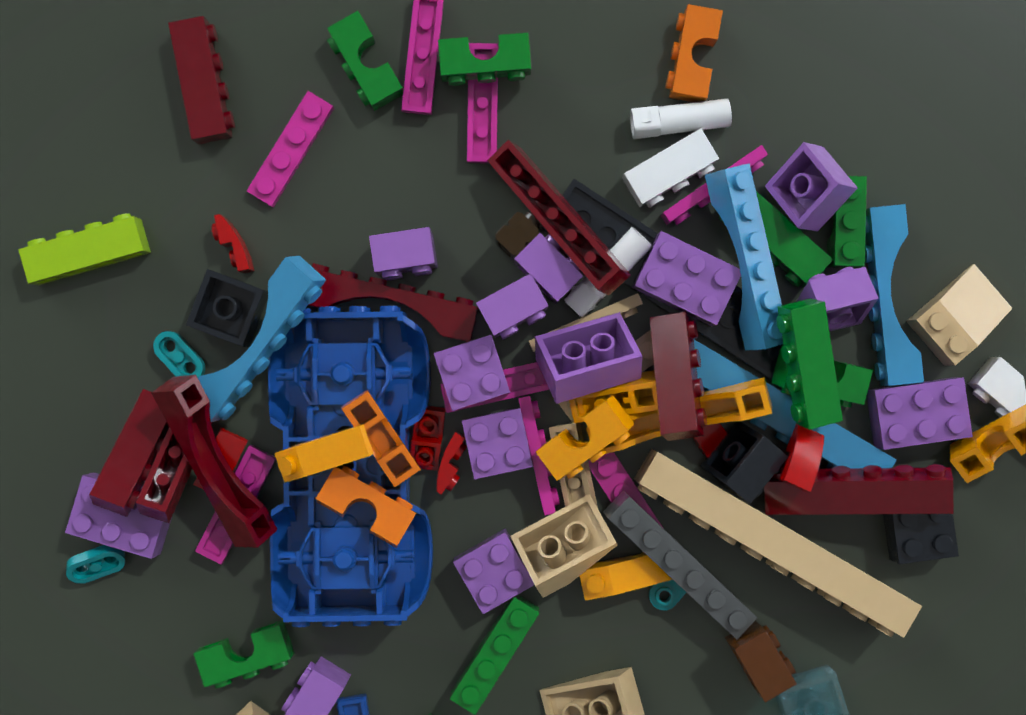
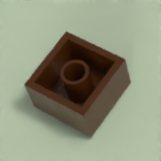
[725,620,797,703]

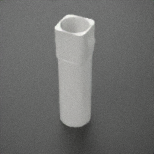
[630,98,732,139]
[564,227,653,317]

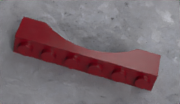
[308,263,479,342]
[151,374,278,548]

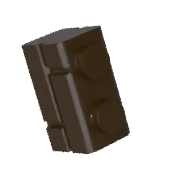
[495,212,540,260]

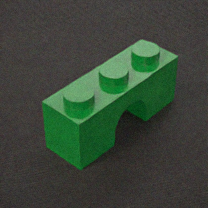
[327,11,404,111]
[438,32,531,86]
[826,176,867,269]
[771,348,873,408]
[193,620,295,689]

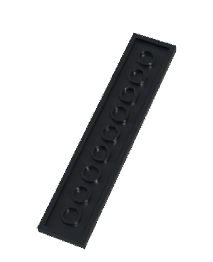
[541,179,783,381]

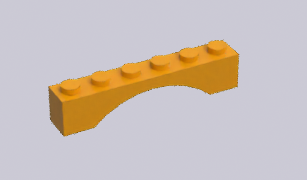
[586,377,772,454]

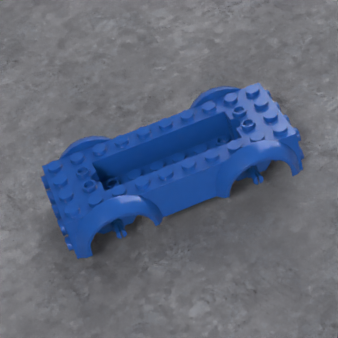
[268,306,433,627]

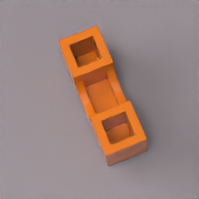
[665,4,723,102]
[341,390,421,487]
[315,466,416,548]

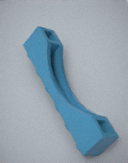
[705,163,783,351]
[865,204,924,386]
[198,256,326,422]

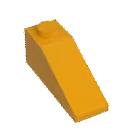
[569,370,658,423]
[274,424,373,483]
[580,553,673,601]

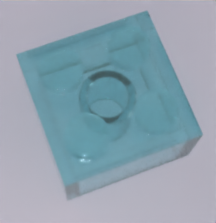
[776,664,849,715]

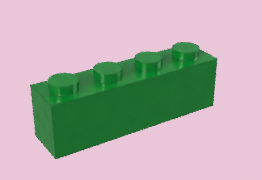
[718,191,833,288]
[776,298,843,430]
[450,594,540,715]

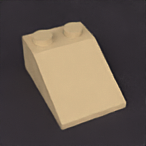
[906,264,1012,366]
[510,494,617,598]
[539,667,645,715]

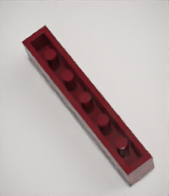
[487,139,631,296]
[764,464,954,515]

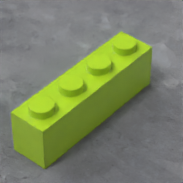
[18,213,151,285]

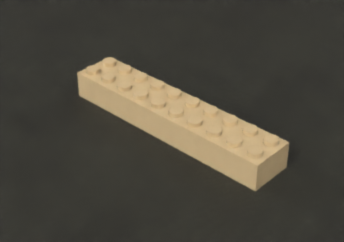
[634,448,922,638]

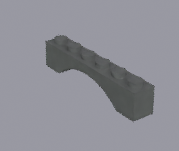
[603,491,757,639]

